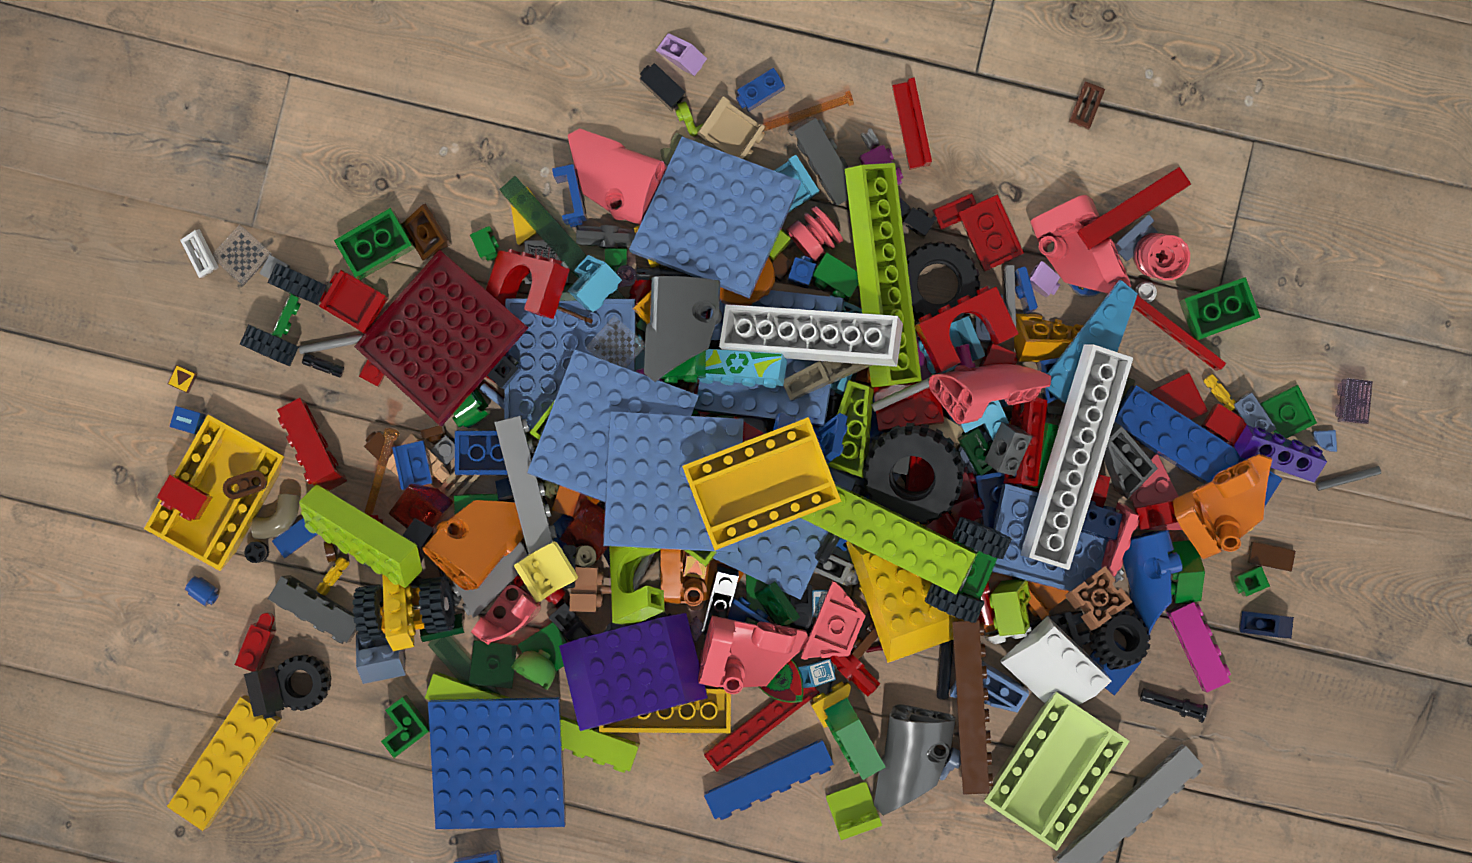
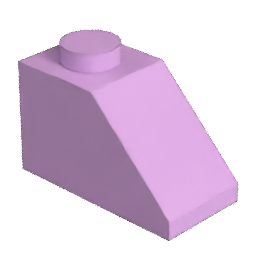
[656,33,707,76]
[1029,261,1060,297]

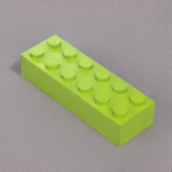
[299,484,422,588]

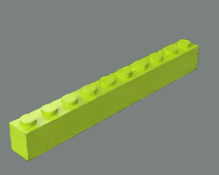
[425,671,640,773]

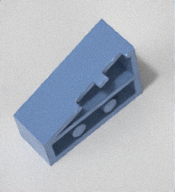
[949,661,1029,713]

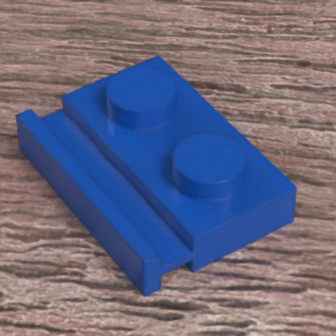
[392,441,433,490]

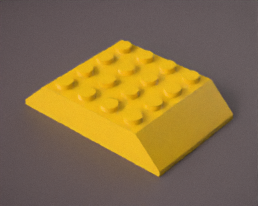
[144,414,285,571]
[682,417,842,550]
[846,522,955,663]

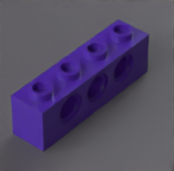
[1234,425,1327,483]

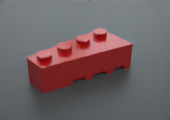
[277,398,347,491]

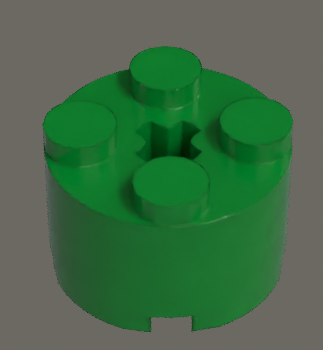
[452,388,491,429]

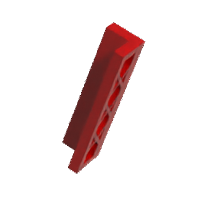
[892,77,932,170]
[1004,397,1048,487]

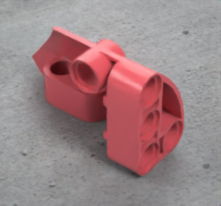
[568,128,667,225]
[1030,195,1132,294]
[929,364,1051,424]
[471,584,541,645]
[698,616,809,694]

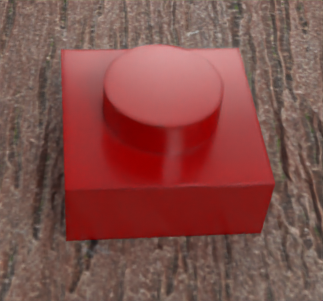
[359,360,385,387]

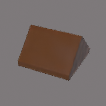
[402,203,451,261]

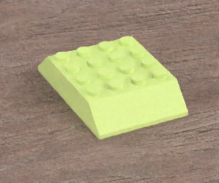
[984,692,1130,851]

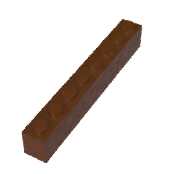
[952,617,993,795]

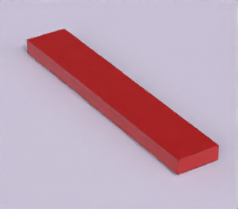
[1077,167,1191,250]
[1133,295,1226,371]
[704,687,820,772]

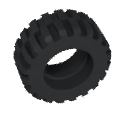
[906,241,981,323]

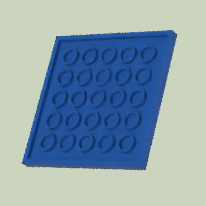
[428,697,566,829]

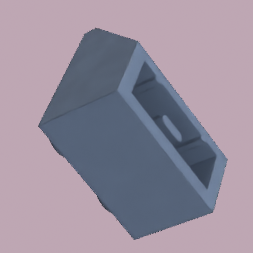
[356,635,406,684]

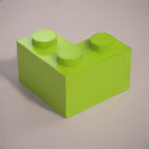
[989,579,1031,636]

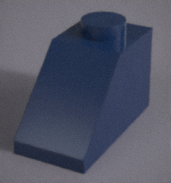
[1240,611,1294,639]

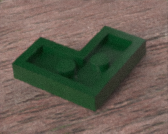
[958,427,993,476]

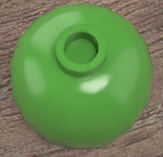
[511,649,556,690]

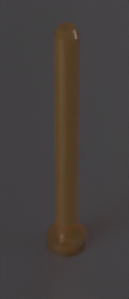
[763,90,854,131]
[365,428,399,515]

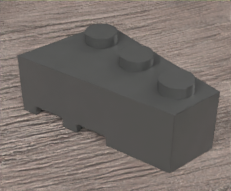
[1103,422,1158,499]

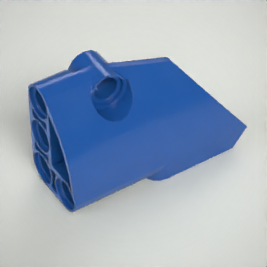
[1122,530,1182,642]

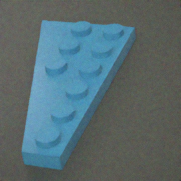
[1045,280,1138,404]

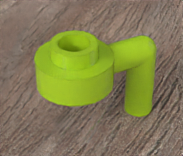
[675,101,704,137]

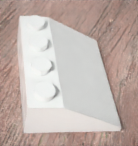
[1000,616,1111,706]

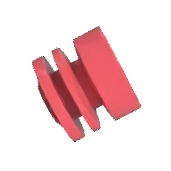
[786,206,843,264]
[1134,233,1190,280]

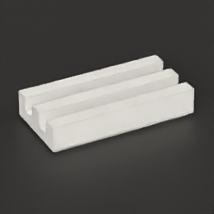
[180,229,219,278]

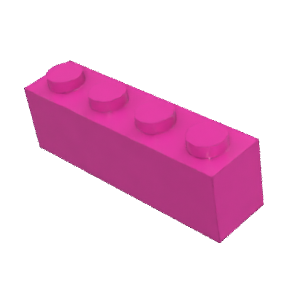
[1166,602,1231,693]

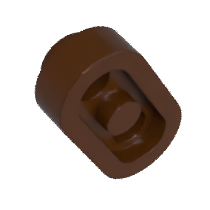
[223,470,267,499]

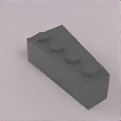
[788,117,848,206]
[268,575,357,644]

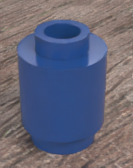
[185,576,219,607]

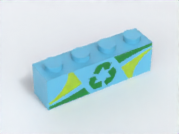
[698,349,787,388]

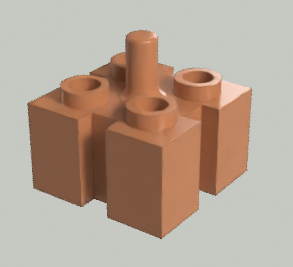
[569,566,611,612]
[1065,566,1132,631]

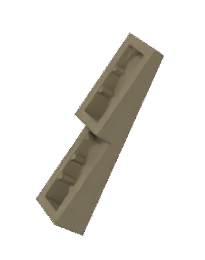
[783,361,872,401]

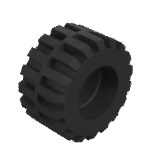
[1089,611,1151,669]
[276,655,331,711]

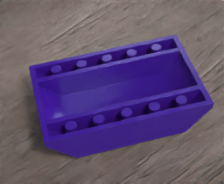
[559,613,708,731]

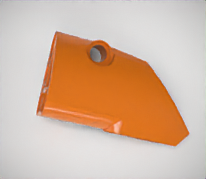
[1173,454,1272,559]
[422,500,524,590]
[661,549,744,606]

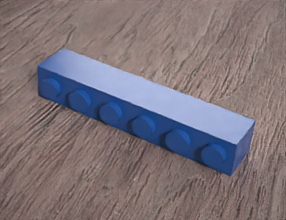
[704,739,834,820]

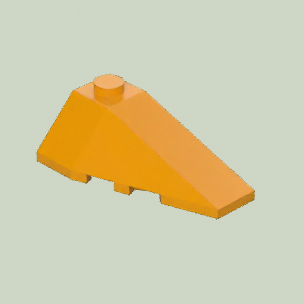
[1014,314,1084,362]

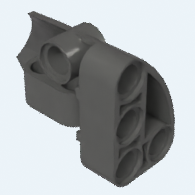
[644,276,722,382]
[874,704,955,816]

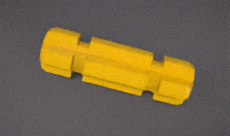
[1203,374,1236,411]
[316,557,349,595]

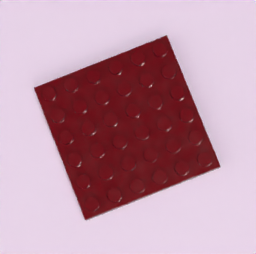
[354,250,528,427]

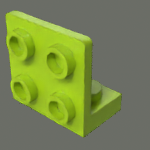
[826,781,882,841]

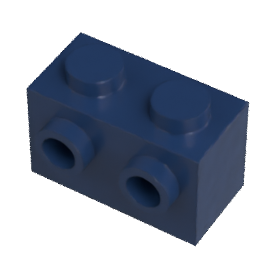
[1081,500,1123,540]

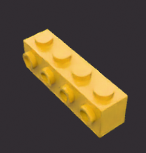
[382,574,416,651]

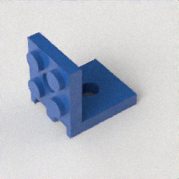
[773,412,847,464]

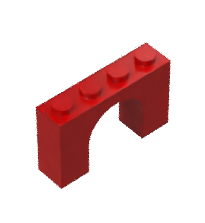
[486,249,570,319]
[914,286,1019,373]

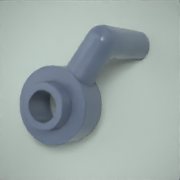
[940,747,961,780]

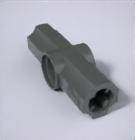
[576,225,636,249]

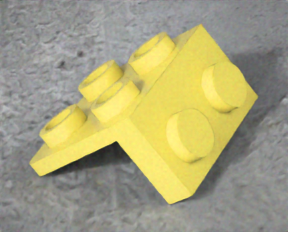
[513,541,578,603]

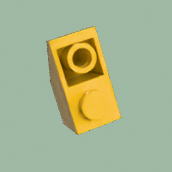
[810,681,851,728]

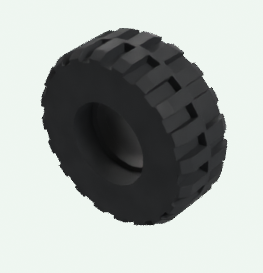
[863,423,964,525]

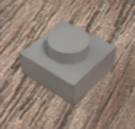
[259,255,290,279]
[431,435,455,466]

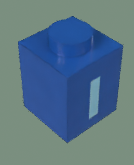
[169,406,206,434]

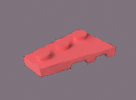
[1101,502,1139,577]

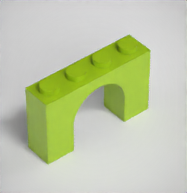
[609,546,665,626]

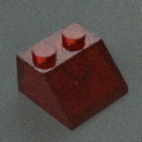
[388,484,454,529]
[559,499,608,563]

